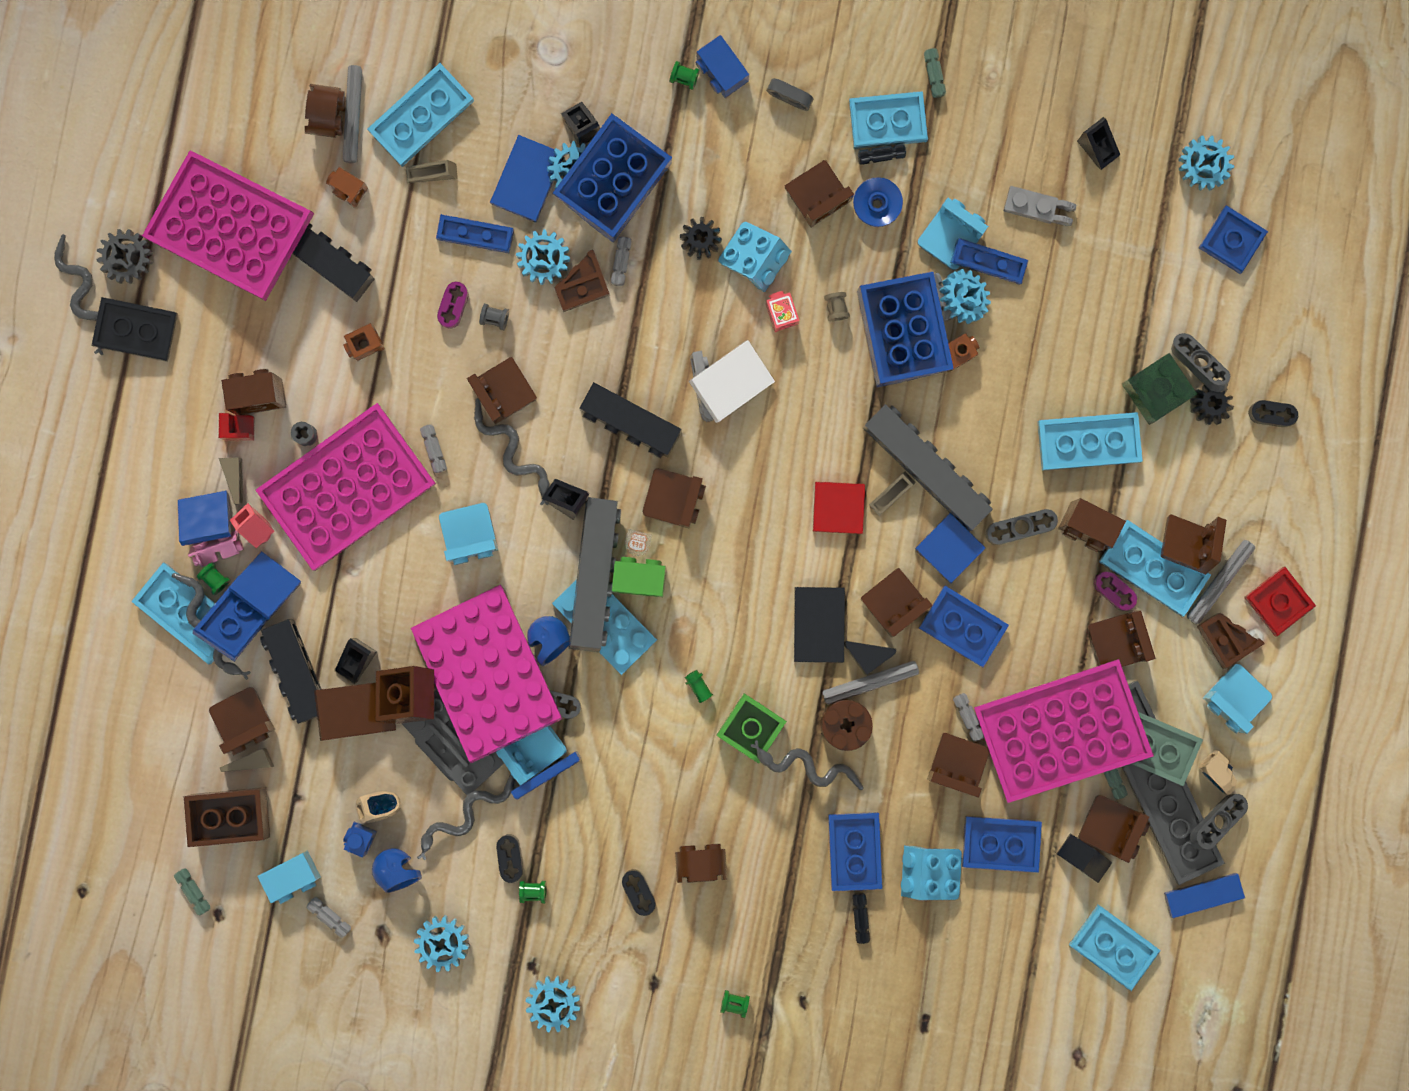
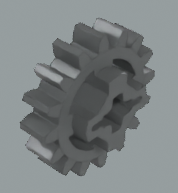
[96,229,153,284]

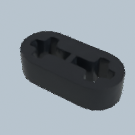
[1248,400,1299,427]
[496,834,523,883]
[622,869,656,916]

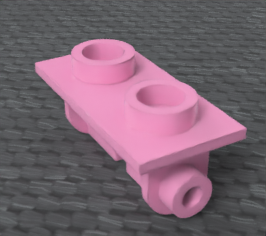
[188,531,244,567]

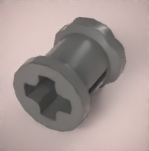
[479,303,509,331]
[291,421,318,446]

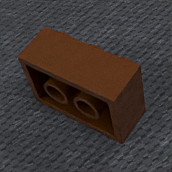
[183,787,270,847]

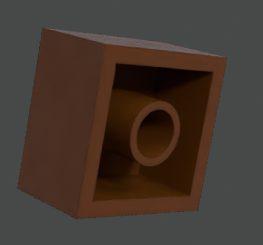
[221,369,286,415]
[1058,498,1126,552]
[375,666,434,724]

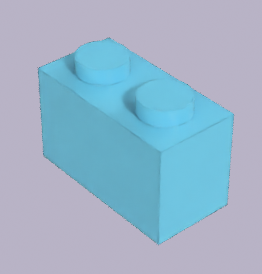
[257,850,321,904]

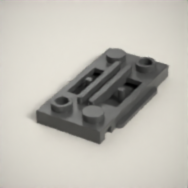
[401,689,504,795]

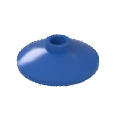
[853,177,903,227]

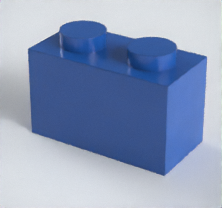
[695,35,749,98]

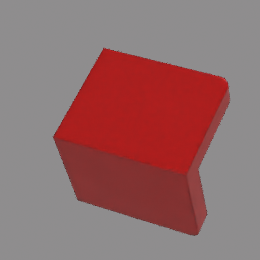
[219,413,255,441]

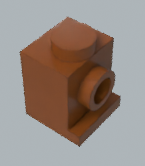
[326,167,368,208]
[343,323,385,361]
[948,333,980,372]

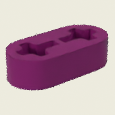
[437,281,469,329]
[1094,571,1137,611]

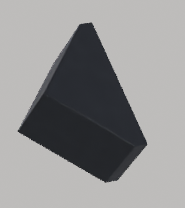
[561,102,600,146]
[1077,117,1120,170]
[542,479,589,520]
[335,638,377,684]
[844,641,896,675]
[1056,833,1112,883]

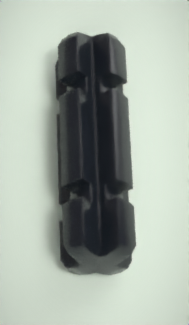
[858,144,906,165]
[852,893,870,944]

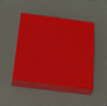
[813,482,865,534]
[1244,567,1316,637]

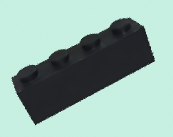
[292,223,375,302]
[579,382,682,459]
[260,619,321,724]

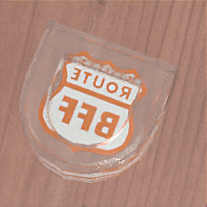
[625,529,653,556]

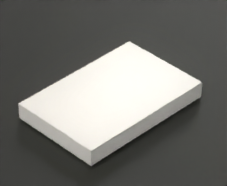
[689,340,775,423]

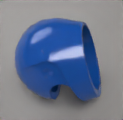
[527,616,570,666]
[372,848,422,893]

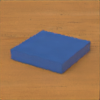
[1199,205,1268,274]
[178,490,231,546]
[915,513,985,584]
[229,551,301,620]

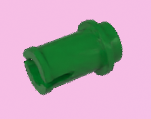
[684,670,713,703]

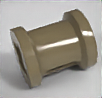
[824,292,850,321]

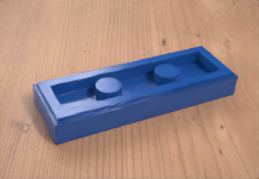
[436,214,514,254]
[950,238,1028,284]
[511,751,581,799]
[1164,873,1245,918]

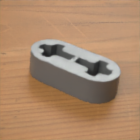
[766,78,814,111]

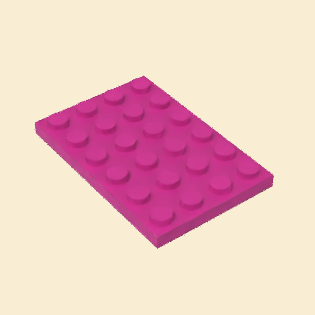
[142,150,314,301]
[255,403,436,571]
[411,585,563,763]
[974,659,1154,803]

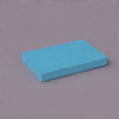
[849,91,928,149]
[1069,905,1161,991]

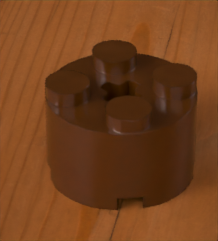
[305,84,346,138]
[820,699,873,751]
[675,844,727,883]

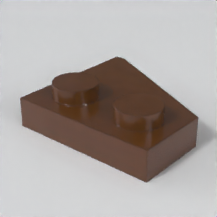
[554,249,610,312]
[1197,613,1265,669]

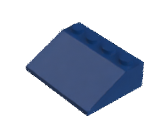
[553,113,672,243]
[857,272,954,387]

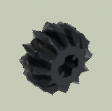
[680,217,722,260]
[1190,385,1234,425]

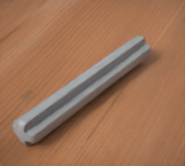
[343,65,362,163]
[1187,540,1255,624]
[823,661,919,704]

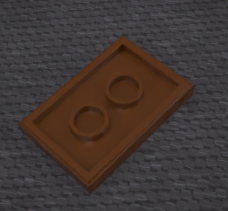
[314,682,396,741]

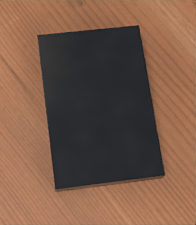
[91,297,178,362]
[794,587,845,663]

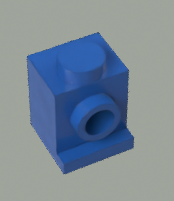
[343,821,377,857]

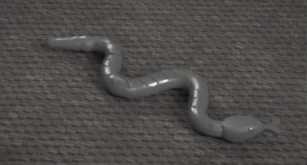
[54,234,103,355]
[474,398,550,505]
[172,573,251,680]
[751,740,864,790]
[417,774,515,860]

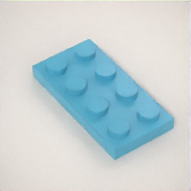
[367,63,474,167]
[1037,412,1143,471]
[1098,520,1211,617]
[131,563,215,665]
[552,579,657,675]

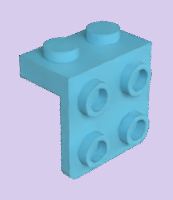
[917,198,989,270]
[719,222,792,292]
[439,503,498,565]
[1203,664,1272,734]
[496,726,567,786]
[901,846,962,900]

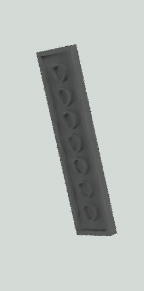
[1122,681,1225,885]

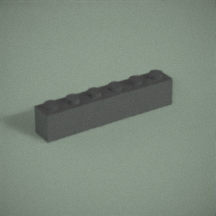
[863,404,993,532]
[569,497,621,653]

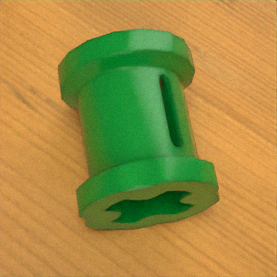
[669,61,700,90]
[196,562,231,595]
[519,881,547,904]
[720,990,750,1019]

